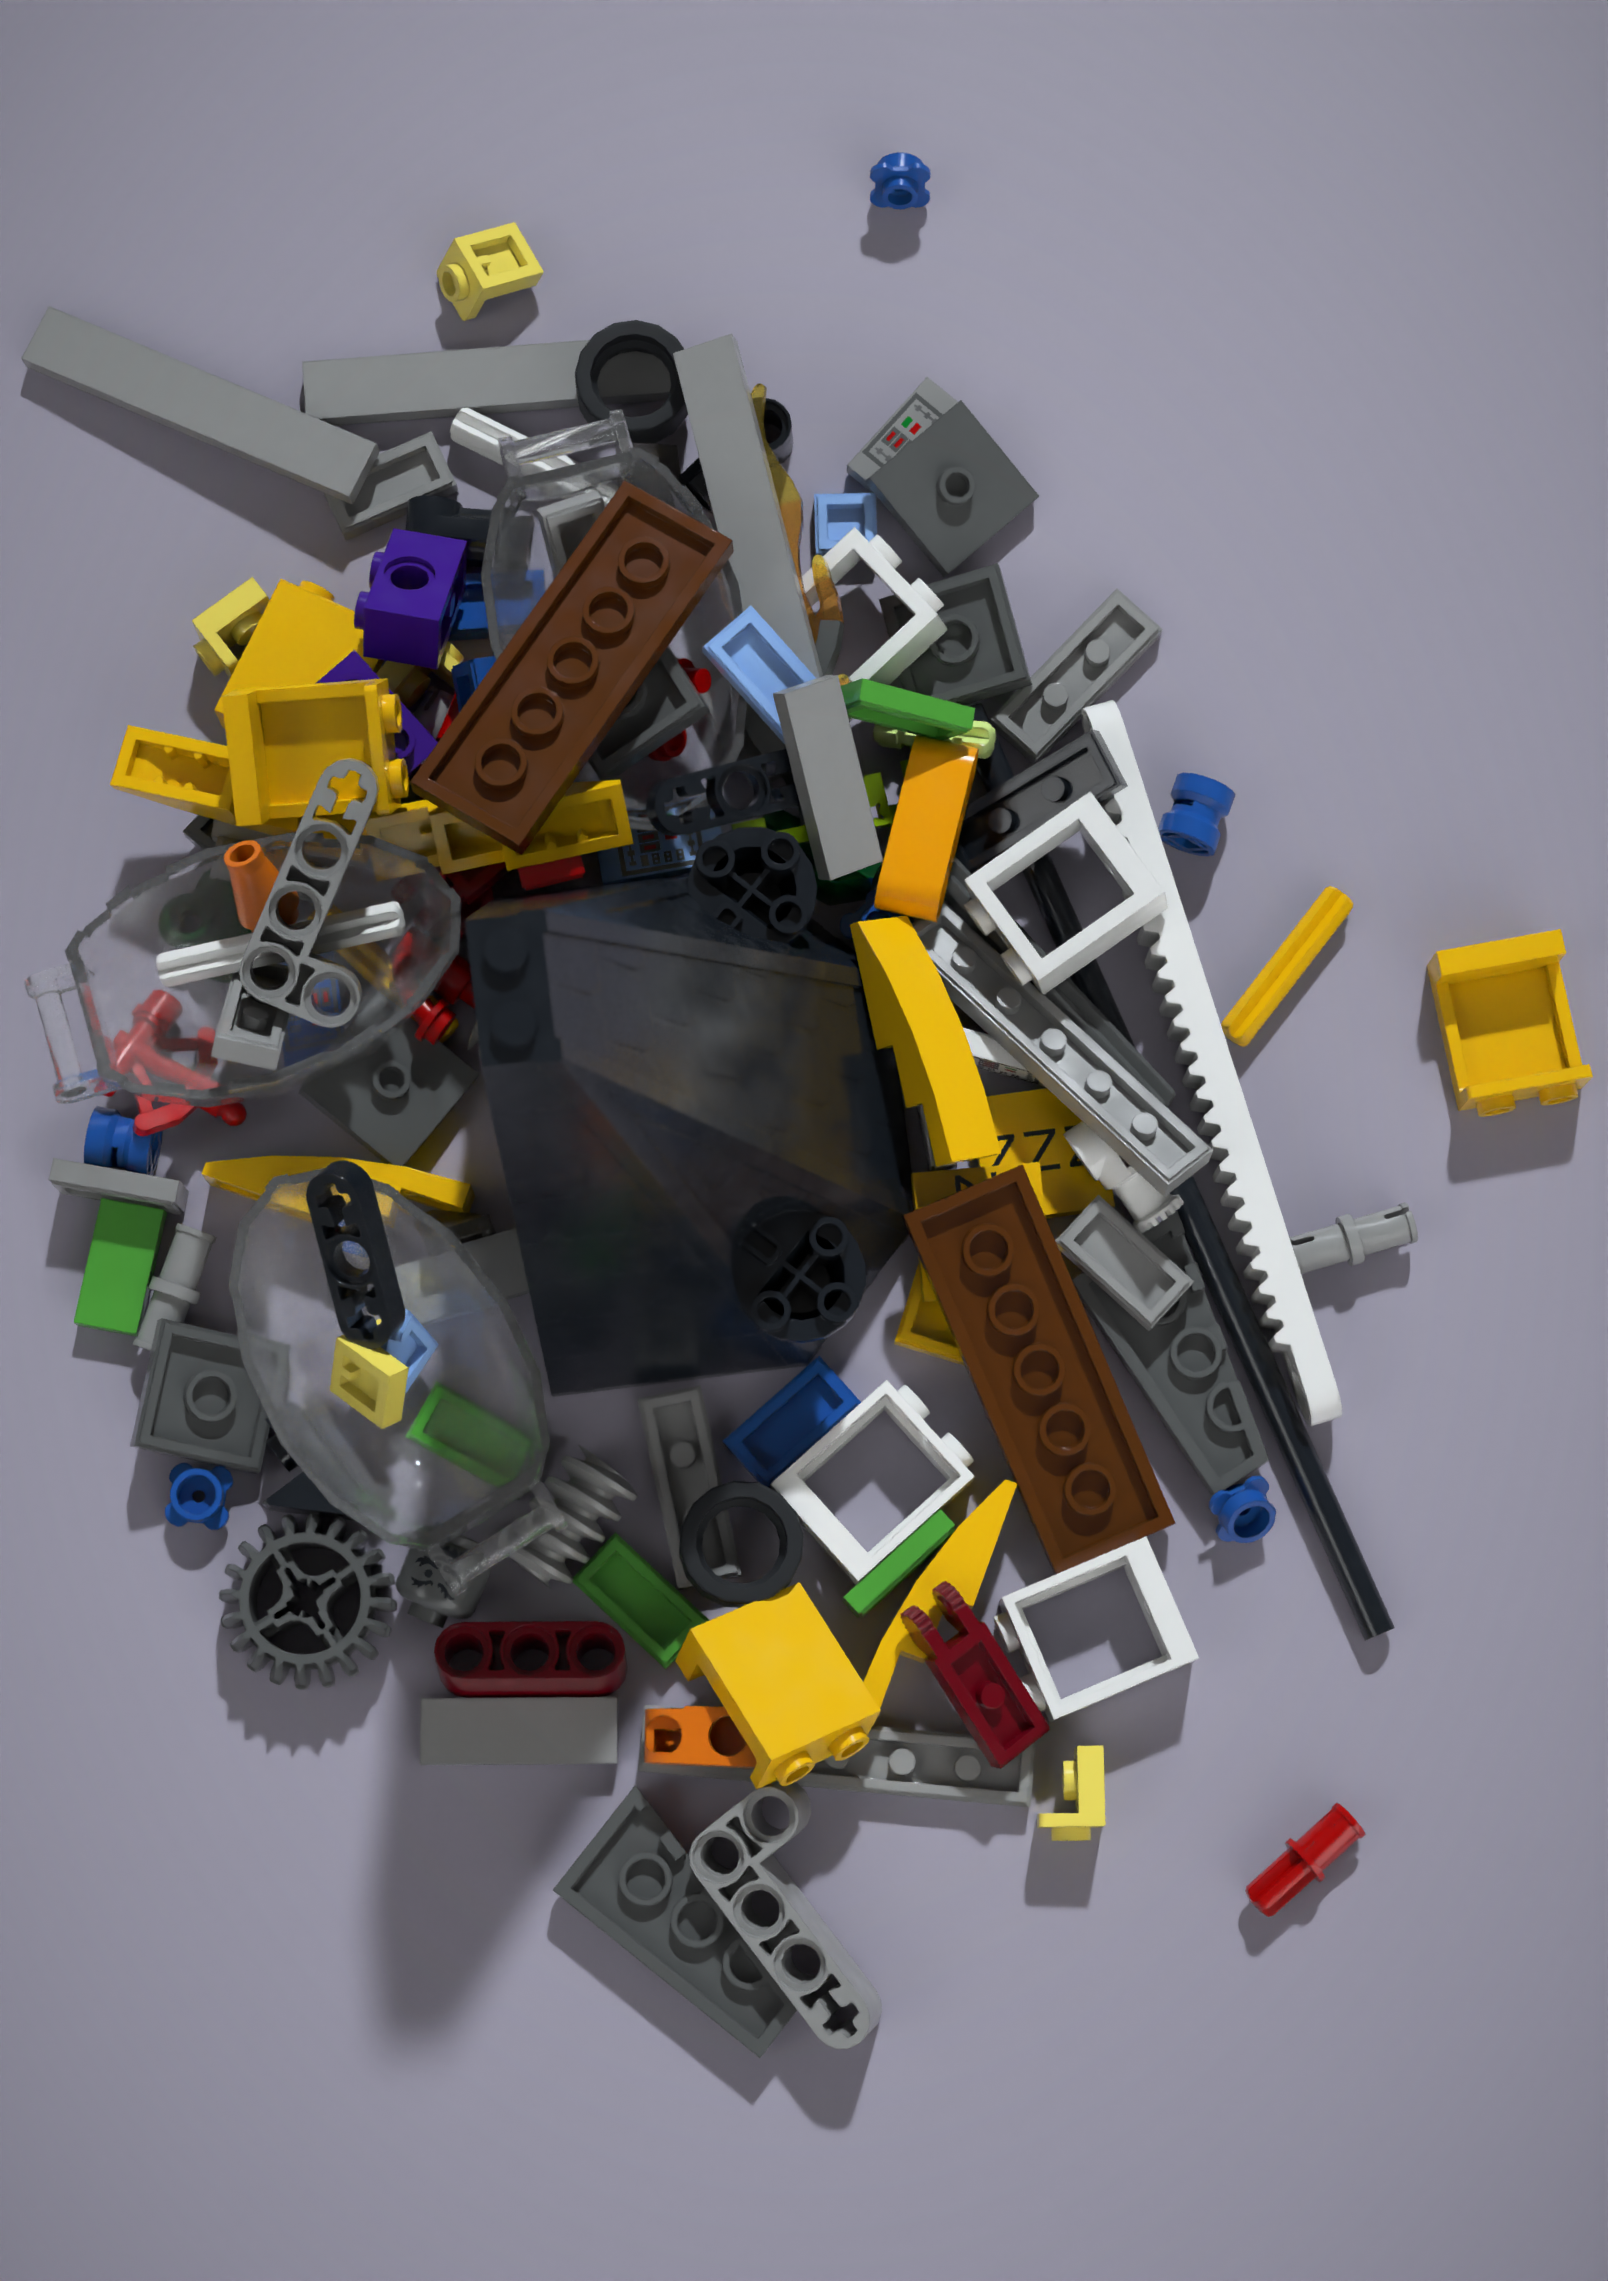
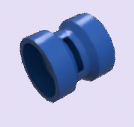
[1158,773,1235,856]
[84,1106,163,1176]

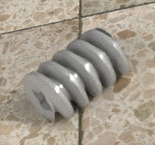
[497,1445,638,1589]

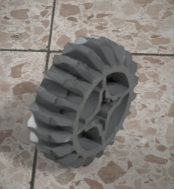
[219,1512,397,1690]

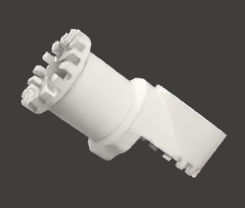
[1063,1121,1184,1234]

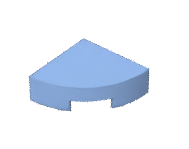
[381,1309,439,1393]

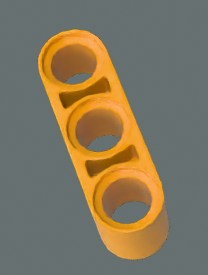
[874,735,979,923]

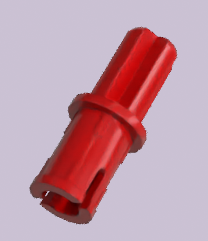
[1245,1803,1366,1917]

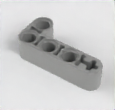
[239,758,379,1028]
[689,1781,882,2049]

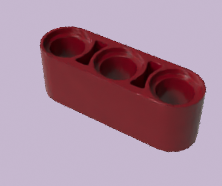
[434,1621,628,1698]

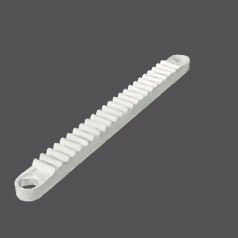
[1081,700,1342,1426]

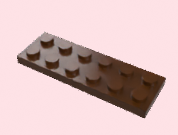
[410,480,734,855]
[902,1165,1176,1575]

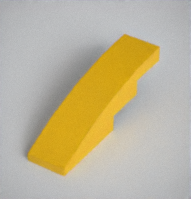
[110,725,371,859]
[365,780,634,879]
[850,916,1001,1166]
[201,1155,475,1222]
[863,1479,1017,1708]

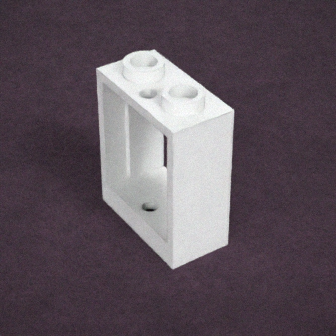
[799,527,948,721]
[964,791,1168,995]
[770,1380,975,1585]
[993,1537,1199,1723]

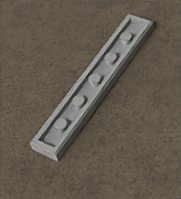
[21,306,380,505]
[673,334,823,678]
[302,340,671,426]
[912,903,1213,1197]
[638,1705,1036,1807]

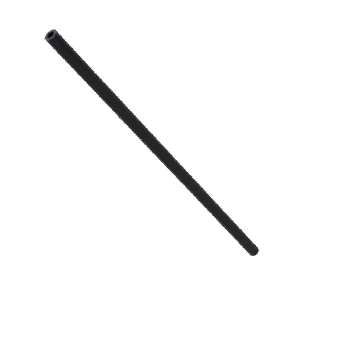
[969,704,1395,1641]

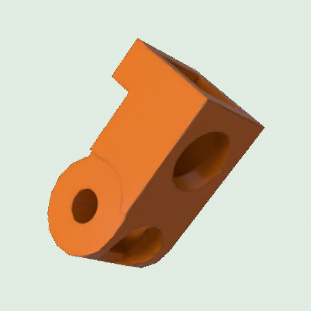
[644,1706,757,1769]

